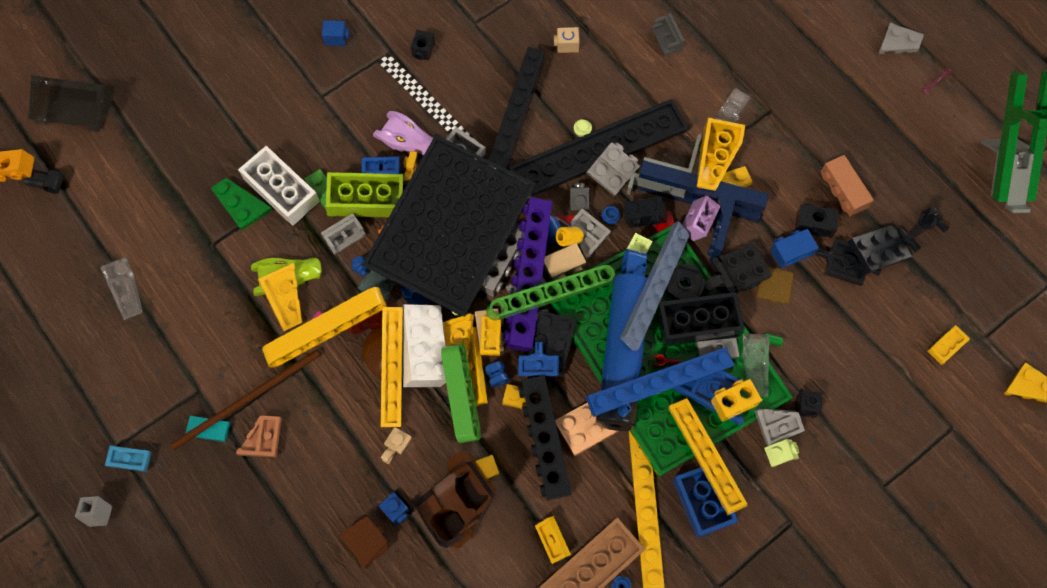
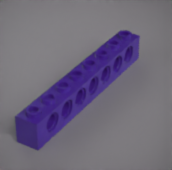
[503,197,552,352]

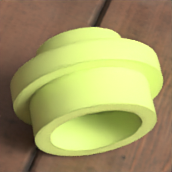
[574,120,592,137]

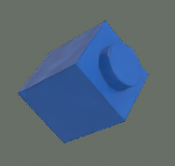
[322,20,350,46]

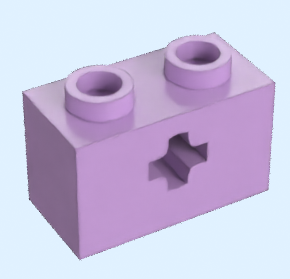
[682,195,720,241]

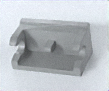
[321,213,366,255]

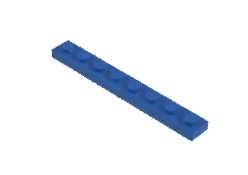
[585,347,734,417]

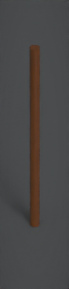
[170,350,320,450]

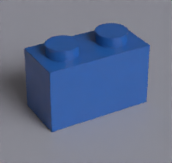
[770,229,818,269]

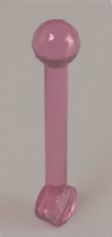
[923,68,951,94]

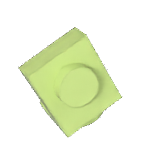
[764,439,799,467]

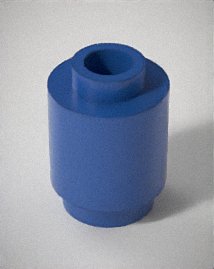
[547,215,561,244]

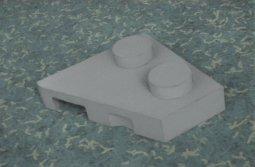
[879,23,924,54]
[570,209,611,260]
[754,408,805,446]

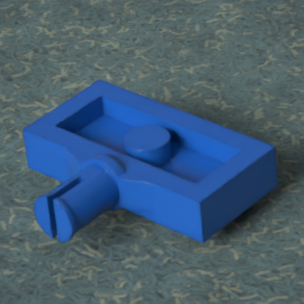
[518,342,559,377]

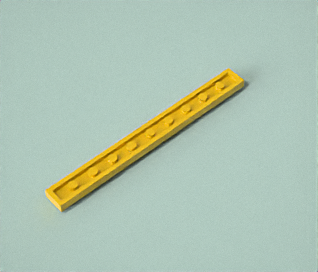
[628,431,664,588]

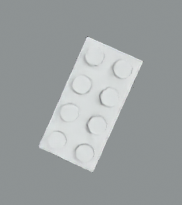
[238,146,320,226]
[402,305,446,387]

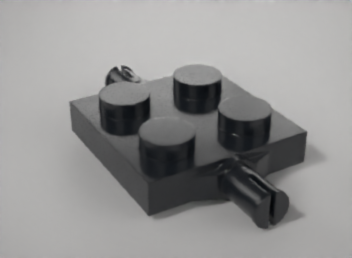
[816,238,882,286]

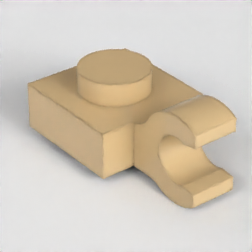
[381,427,412,464]

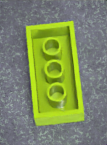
[326,172,403,217]

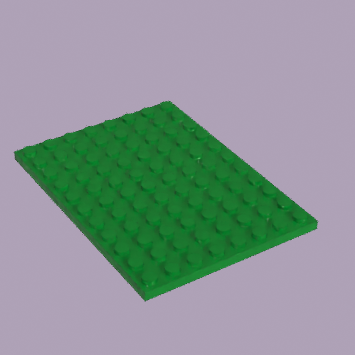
[548,226,793,477]

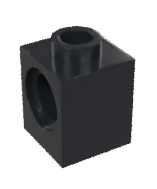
[410,30,435,61]
[796,390,822,418]

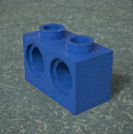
[361,157,402,174]

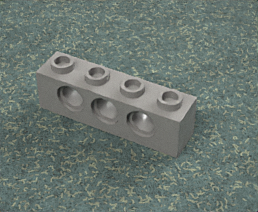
[480,222,530,297]

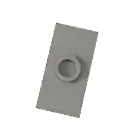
[696,338,740,359]

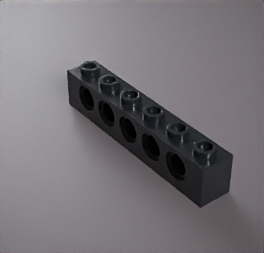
[518,375,572,501]

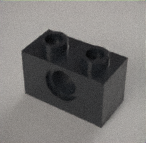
[795,204,839,238]

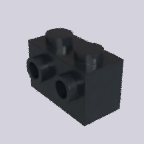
[624,197,667,228]

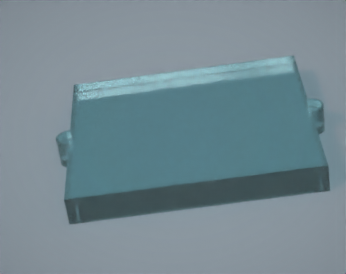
[358,269,395,301]

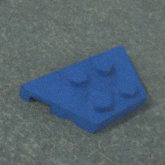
[672,370,743,426]

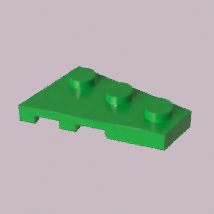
[211,178,273,231]

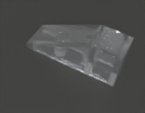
[100,258,143,320]
[743,334,769,397]

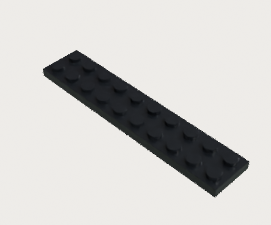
[508,99,689,197]

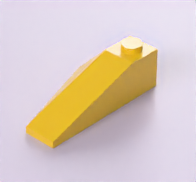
[697,118,745,191]

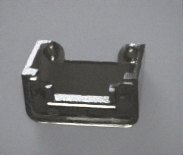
[28,75,115,132]

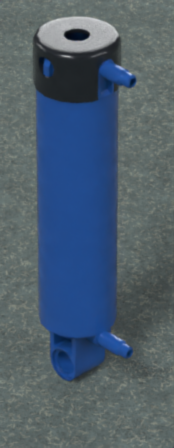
[595,249,648,431]

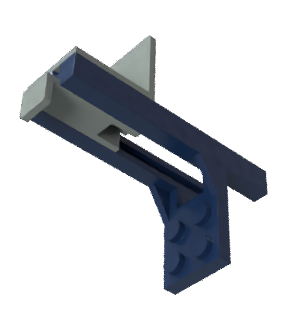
[627,134,769,263]

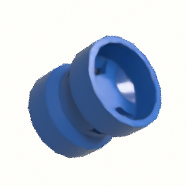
[485,361,510,387]

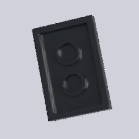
[848,225,912,274]
[527,310,578,377]

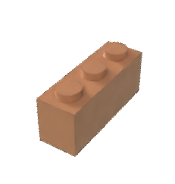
[821,155,874,217]

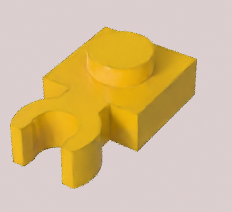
[403,151,418,186]
[502,384,539,409]

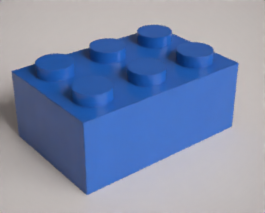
[673,467,738,539]

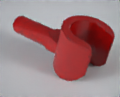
[651,354,680,368]

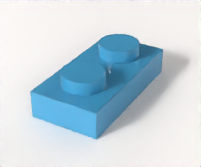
[105,446,152,472]

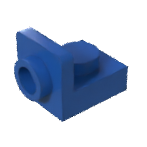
[378,492,410,525]

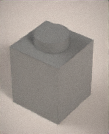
[75,496,112,527]

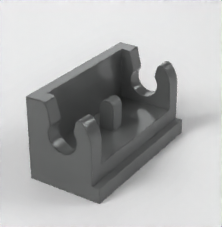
[651,13,685,56]

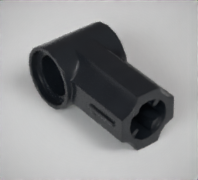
[23,169,65,194]

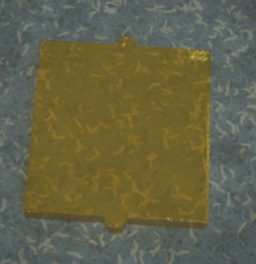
[757,268,793,305]

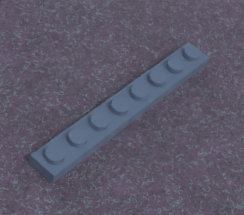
[620,222,690,351]

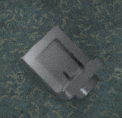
[569,183,589,210]

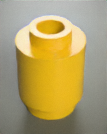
[556,226,584,246]

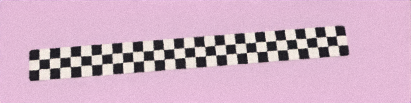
[378,54,475,140]

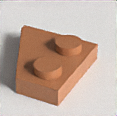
[236,416,282,458]

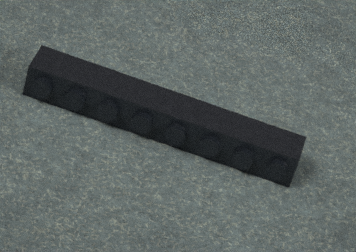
[489,47,545,170]

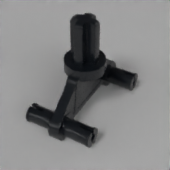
[897,207,950,253]

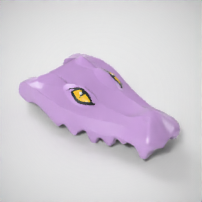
[373,111,433,155]

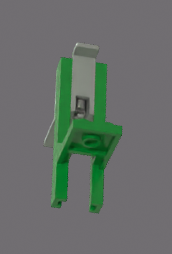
[981,71,1047,213]

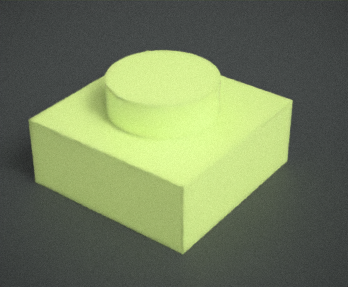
[627,233,652,254]

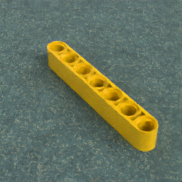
[262,287,387,368]

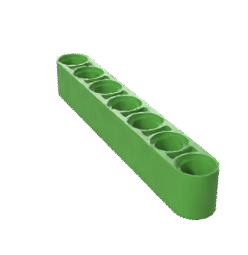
[486,265,615,321]

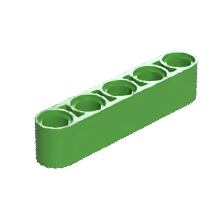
[441,343,481,443]

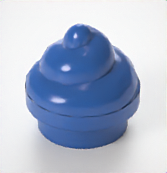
[351,256,368,276]

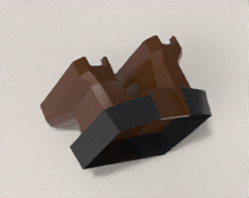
[413,451,496,548]

